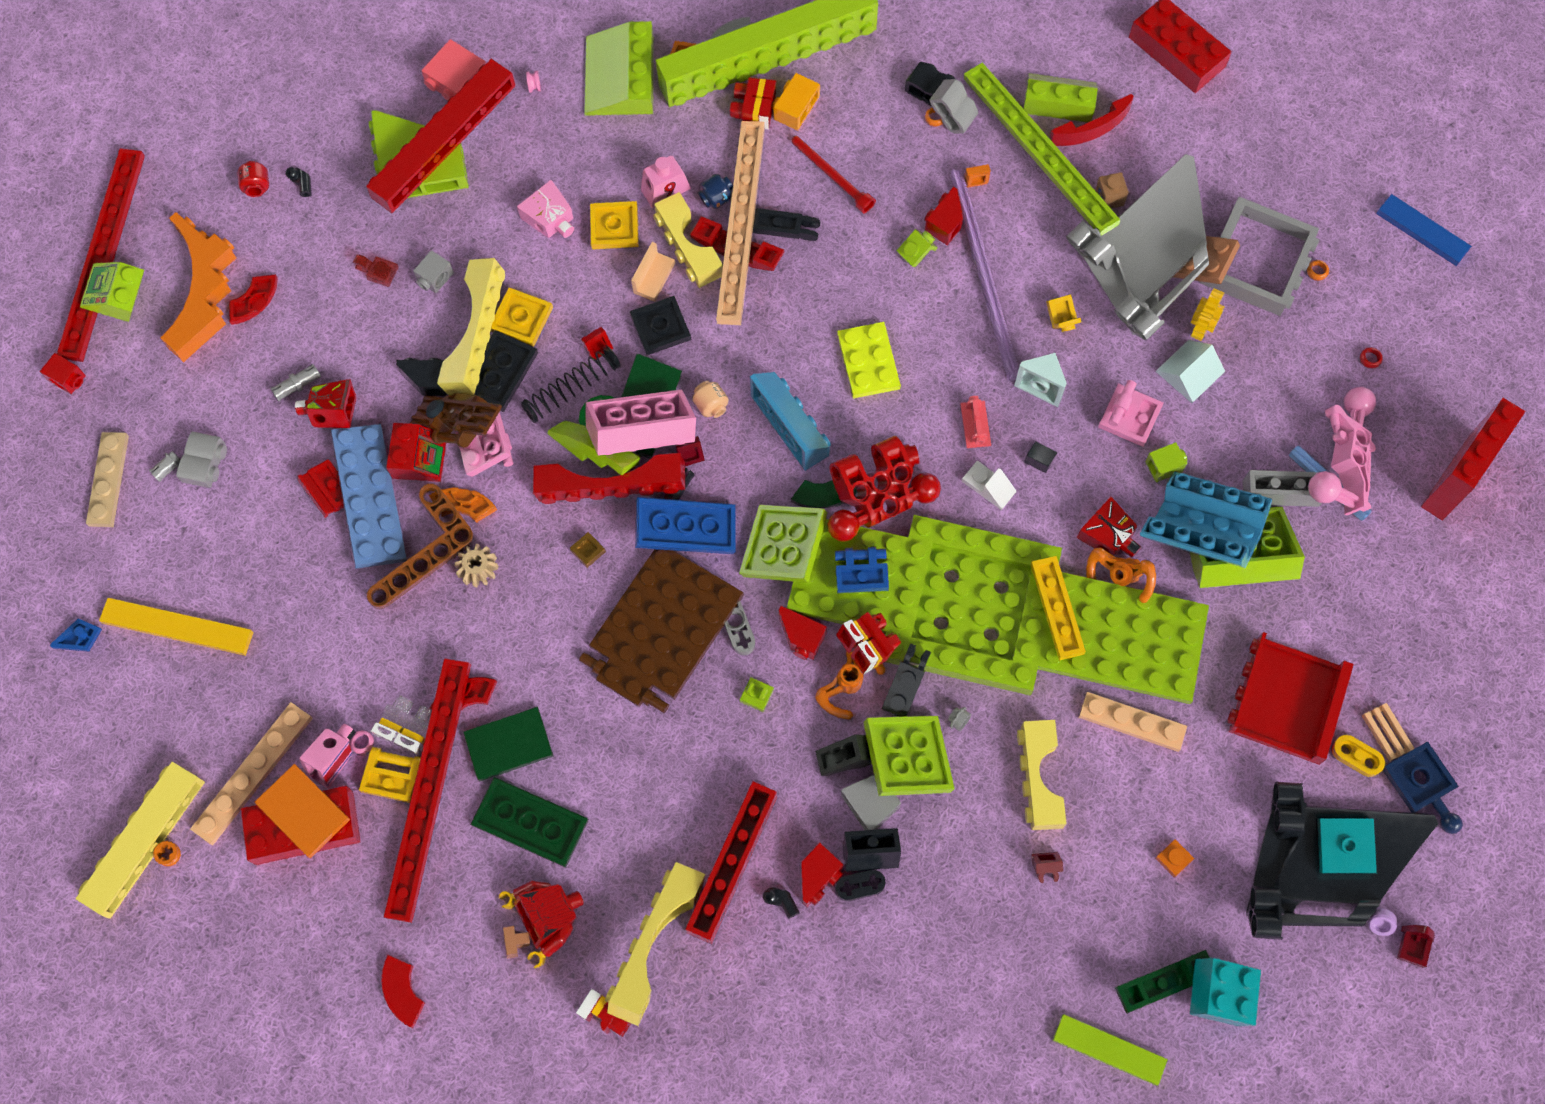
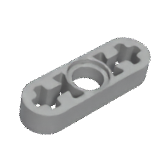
[724,601,755,655]

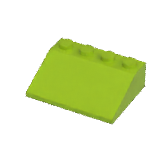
[584,21,654,116]
[1190,506,1305,588]

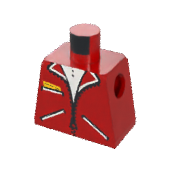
[1077,496,1142,558]

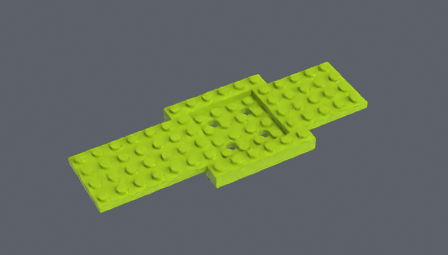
[787,515,1209,704]

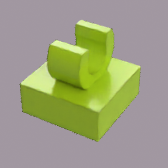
[740,677,774,712]

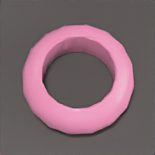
[350,730,374,754]

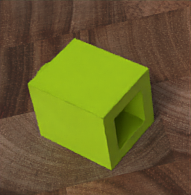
[1145,442,1187,483]

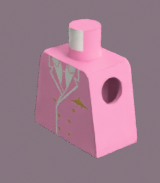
[517,180,574,238]

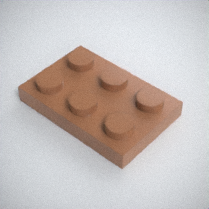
[1173,236,1240,284]

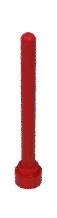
[791,136,876,214]

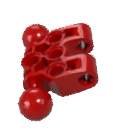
[827,436,941,542]

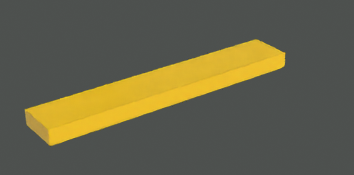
[99,598,254,656]

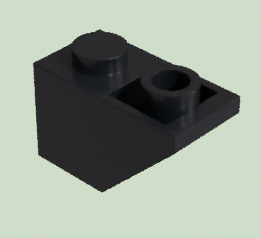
[396,358,447,396]

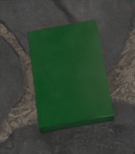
[463,707,554,782]

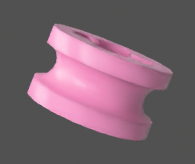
[526,70,541,93]

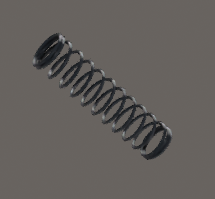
[521,345,621,423]

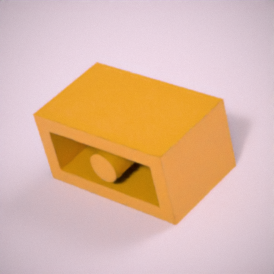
[772,73,820,131]

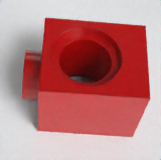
[39,353,86,394]

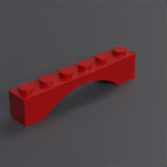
[533,453,685,504]

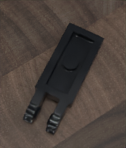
[752,208,821,241]
[881,644,931,717]

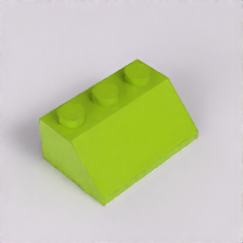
[1023,73,1098,122]

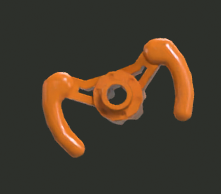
[1086,548,1156,603]
[815,651,886,720]

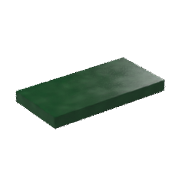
[621,353,682,459]
[470,777,589,868]

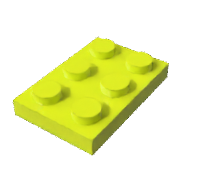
[837,322,901,399]

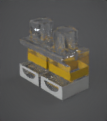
[371,695,432,757]

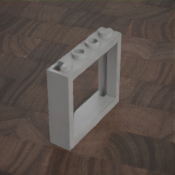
[1200,197,1320,316]

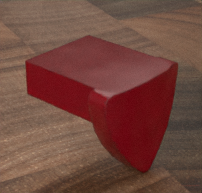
[1397,925,1435,968]

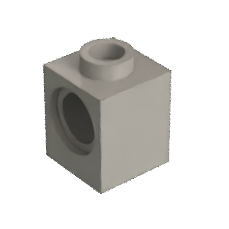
[414,250,454,293]

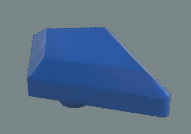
[50,618,102,652]

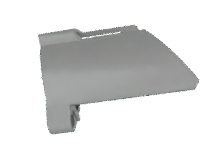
[1066,154,1209,340]

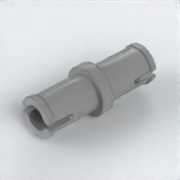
[270,364,321,402]

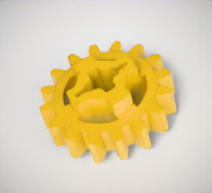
[1190,288,1225,341]

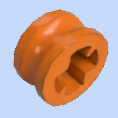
[153,841,181,867]

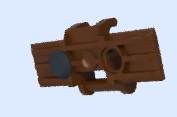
[410,393,502,448]

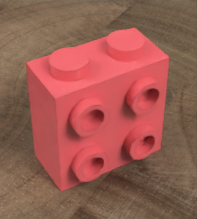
[421,39,486,101]

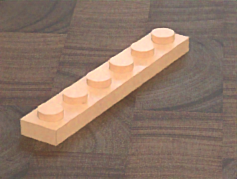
[190,702,313,845]

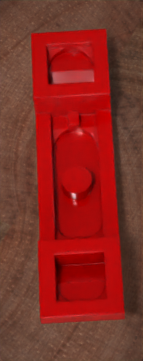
[1049,94,1134,146]
[690,216,785,271]

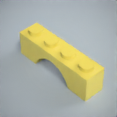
[653,192,723,288]
[1017,720,1066,830]

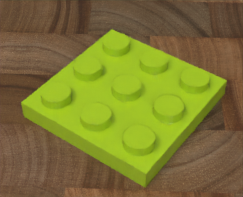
[739,505,828,583]
[863,716,955,796]

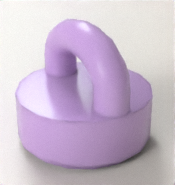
[1368,906,1397,936]

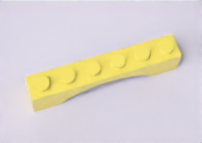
[437,258,505,395]
[605,862,705,1026]

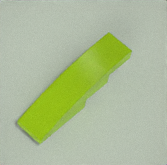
[547,420,640,475]

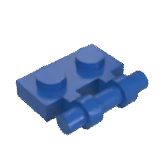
[835,547,889,593]

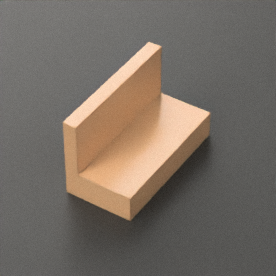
[631,242,675,302]

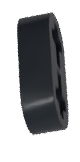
[835,870,886,902]

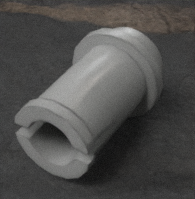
[149,451,181,482]

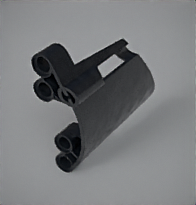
[1246,782,1439,940]

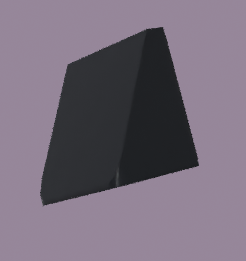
[1024,441,1058,473]

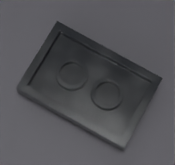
[474,330,538,412]

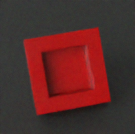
[581,327,614,360]

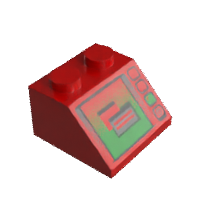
[386,423,447,482]

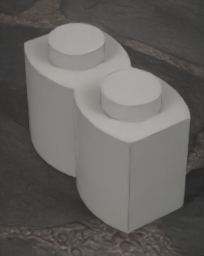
[930,79,978,134]
[176,431,227,488]

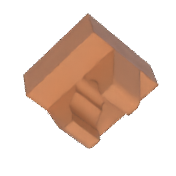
[503,926,530,959]

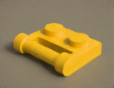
[359,747,421,803]

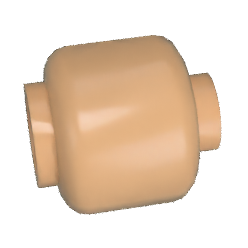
[692,381,729,418]

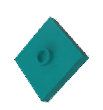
[1317,819,1377,873]

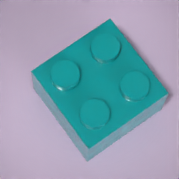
[1189,958,1261,1026]

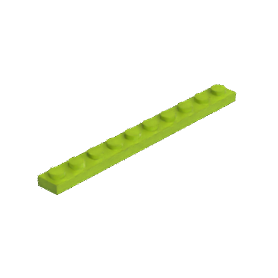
[964,62,1120,236]

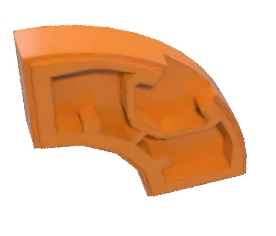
[428,487,497,523]

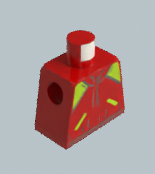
[295,379,357,428]

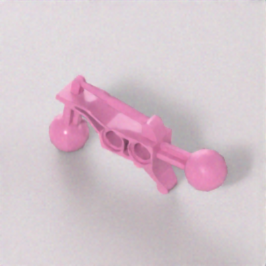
[1308,387,1376,515]

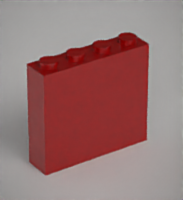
[1421,398,1526,521]

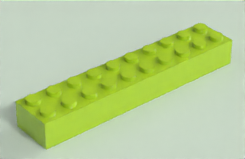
[656,0,878,107]

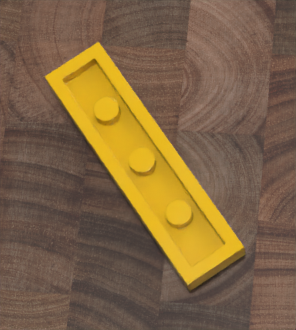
[1031,556,1086,660]

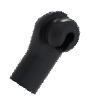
[285,167,312,197]
[762,887,800,919]

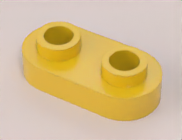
[1332,735,1385,777]

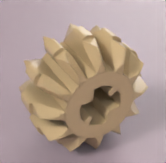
[455,543,499,588]

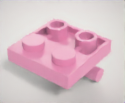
[1098,380,1164,447]
[456,413,513,477]

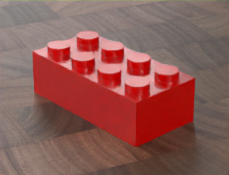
[1129,0,1232,93]
[241,786,361,865]

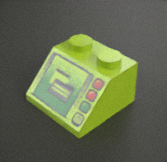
[80,262,144,322]

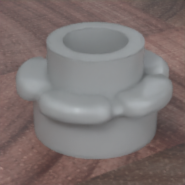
[948,707,971,731]

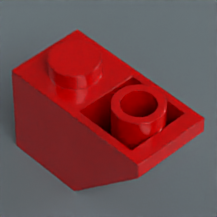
[924,187,963,246]
[801,842,843,908]

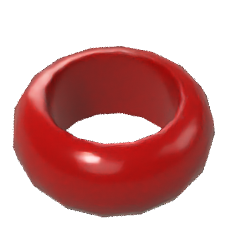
[1360,347,1383,369]

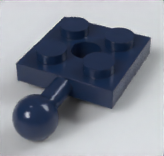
[1383,741,1463,834]

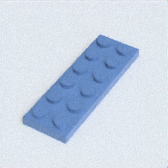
[331,424,406,569]

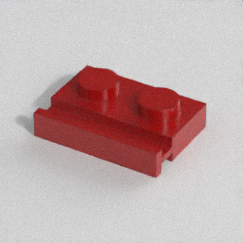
[297,459,344,518]

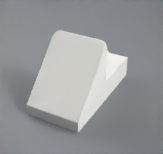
[962,461,1016,510]

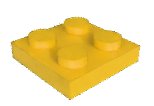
[590,201,639,249]
[490,288,553,347]

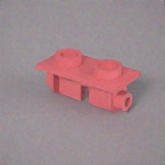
[960,396,991,448]

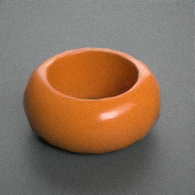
[925,107,943,127]
[1307,260,1329,281]

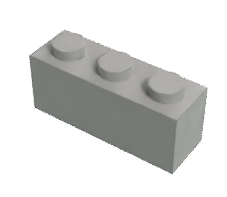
[1242,470,1321,507]

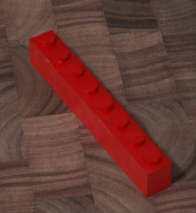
[366,58,516,213]

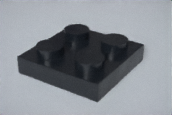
[629,296,691,356]

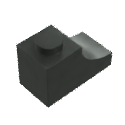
[815,734,872,776]

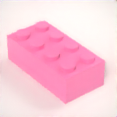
[586,390,696,455]

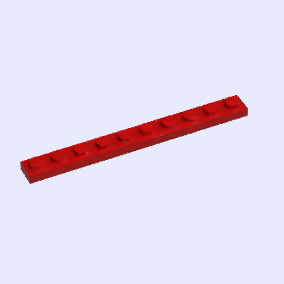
[57,148,145,362]
[383,658,471,923]

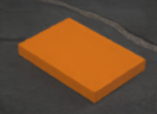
[255,764,350,859]

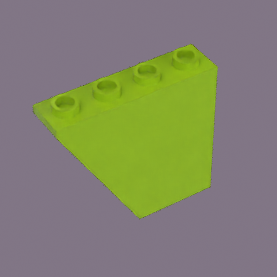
[369,110,469,198]

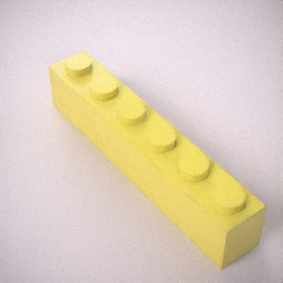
[75,762,205,919]

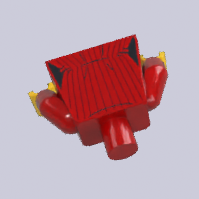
[499,880,584,968]

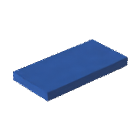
[635,497,736,554]

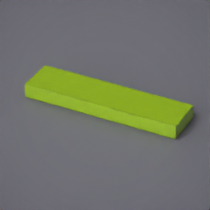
[1052,1014,1168,1086]

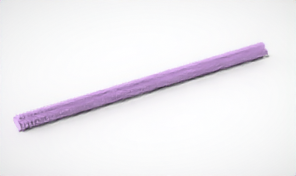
[950,169,1019,381]

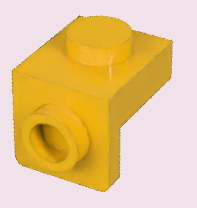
[1046,294,1082,332]

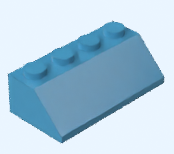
[750,372,831,471]

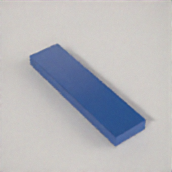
[1376,194,1472,266]

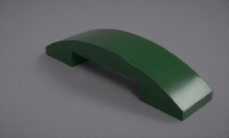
[1114,950,1210,1014]

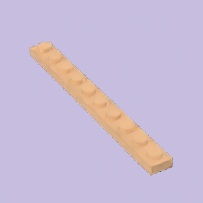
[716,121,765,325]

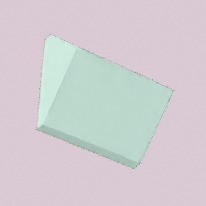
[1156,340,1225,403]
[1014,353,1067,407]

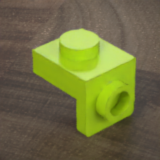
[896,229,938,267]

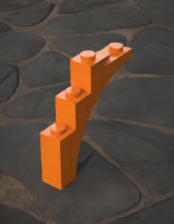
[160,212,236,363]

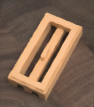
[1362,703,1415,762]

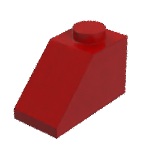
[778,606,827,660]

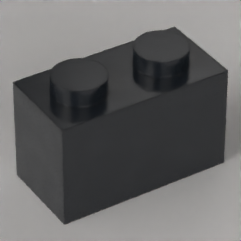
[842,828,902,871]

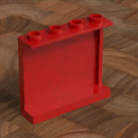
[1227,632,1354,765]

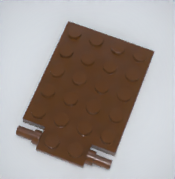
[579,549,744,713]

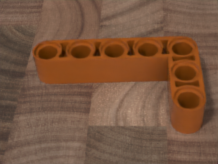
[367,484,473,609]

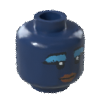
[698,174,733,209]

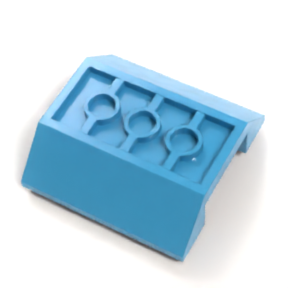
[1140,471,1272,568]

